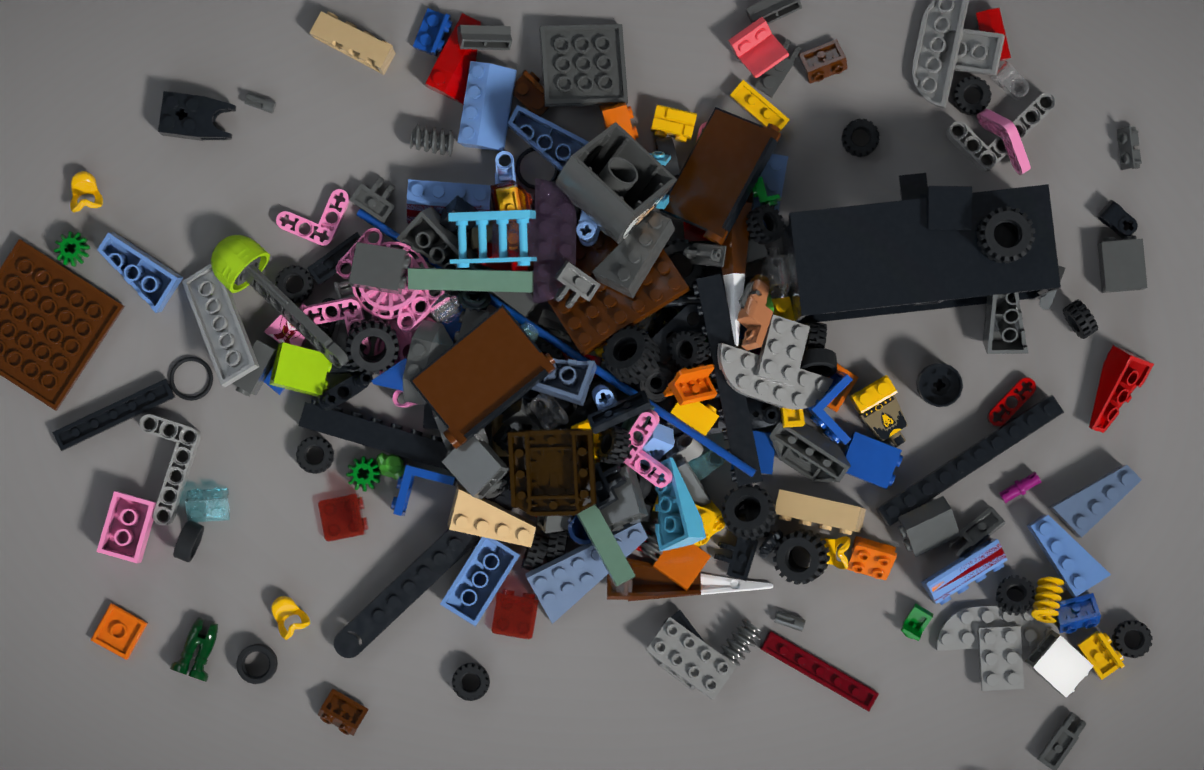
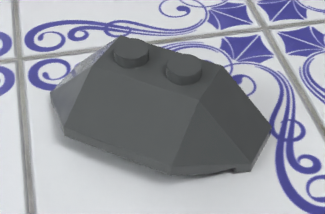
[403,319,454,405]
[769,420,851,482]

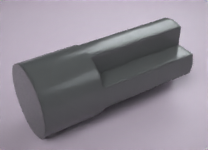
[245,92,276,113]
[774,611,806,632]

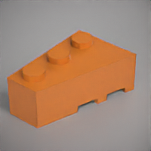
[599,102,639,140]

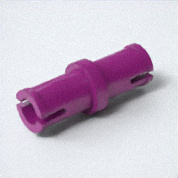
[999,471,1042,504]

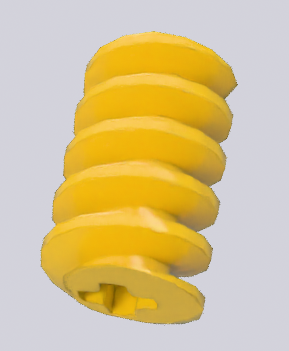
[1031,576,1065,623]

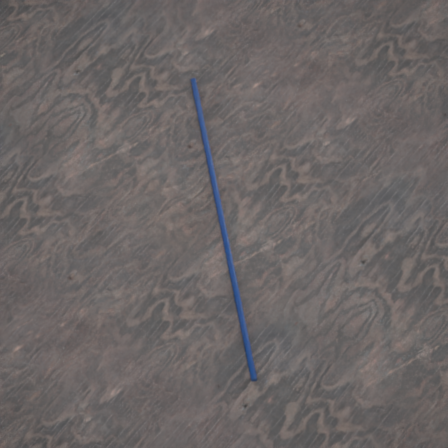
[356,209,757,477]

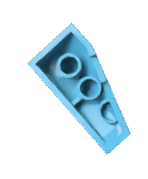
[655,457,706,551]

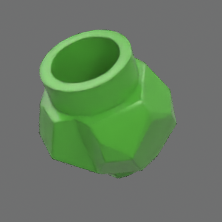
[376,453,405,480]

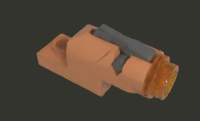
[737,275,773,351]

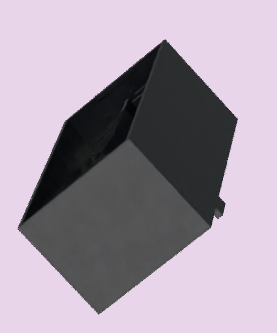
[782,173,1061,324]

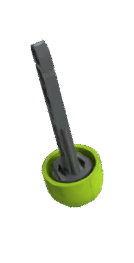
[211,235,349,368]

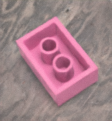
[97,491,157,563]

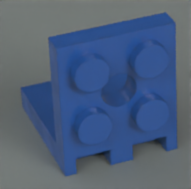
[805,370,853,445]
[391,465,457,516]

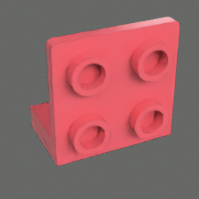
[728,17,789,78]

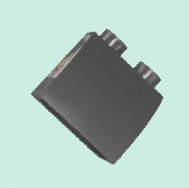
[556,122,677,244]

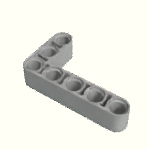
[946,92,1056,172]
[139,414,201,525]

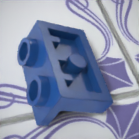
[413,8,453,56]
[1053,593,1101,634]

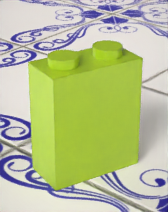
[269,342,332,397]

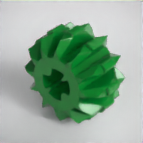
[54,231,90,267]
[346,456,382,492]

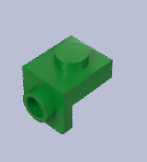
[753,177,781,206]
[901,603,933,641]

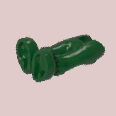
[170,617,218,682]

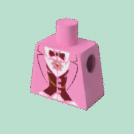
[264,303,311,347]

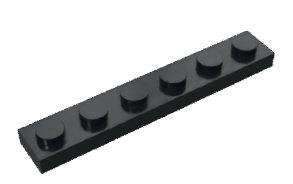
[52,379,176,451]

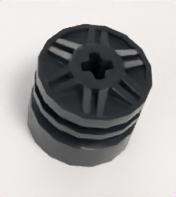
[916,363,963,407]

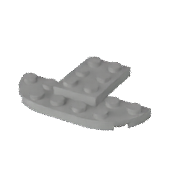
[912,0,1005,109]
[717,314,833,410]
[936,605,1060,691]

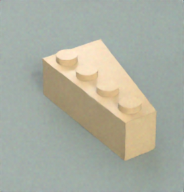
[310,11,396,75]
[448,484,536,547]
[775,489,866,535]

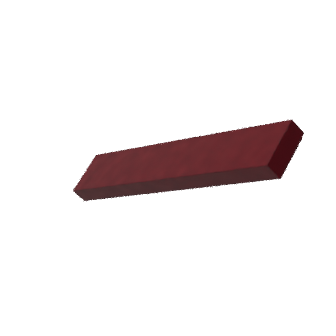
[760,631,879,712]

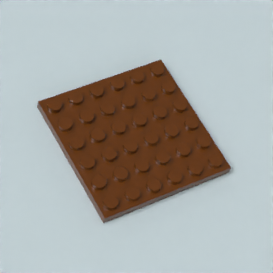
[528,226,690,356]
[0,239,125,411]

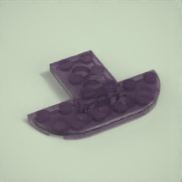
[492,178,576,303]

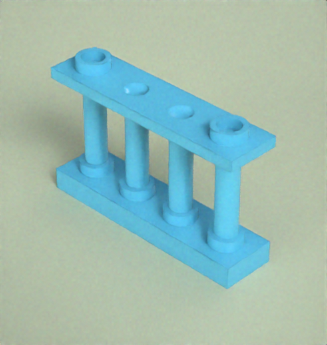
[448,210,537,268]

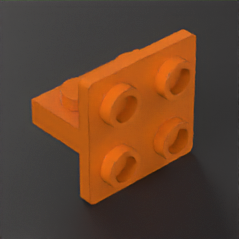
[663,364,718,406]
[847,536,897,580]

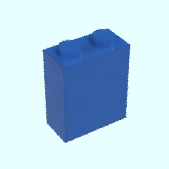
[845,432,903,489]

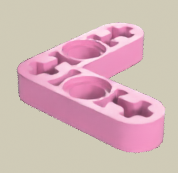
[977,109,1031,175]
[276,189,350,247]
[303,297,371,355]
[623,410,673,488]

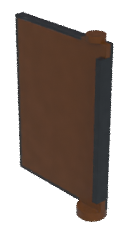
[660,107,782,246]
[409,304,556,449]

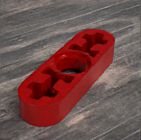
[987,378,1036,426]

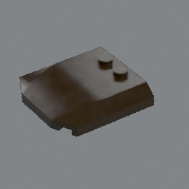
[508,428,597,516]

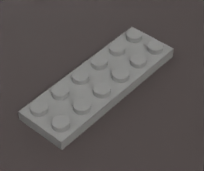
[182,264,259,387]

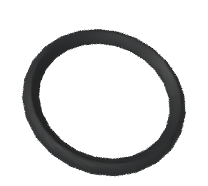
[516,147,559,190]
[169,357,213,401]

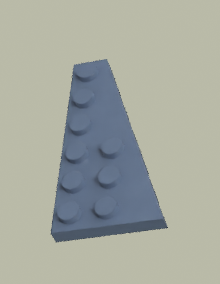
[525,522,648,624]

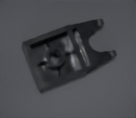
[158,91,236,141]

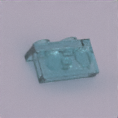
[185,487,230,522]

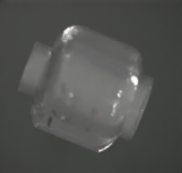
[431,293,462,324]

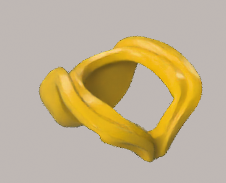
[70,171,103,212]
[820,536,851,569]
[271,596,310,640]

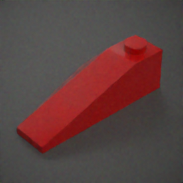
[425,13,481,105]
[1089,345,1154,433]

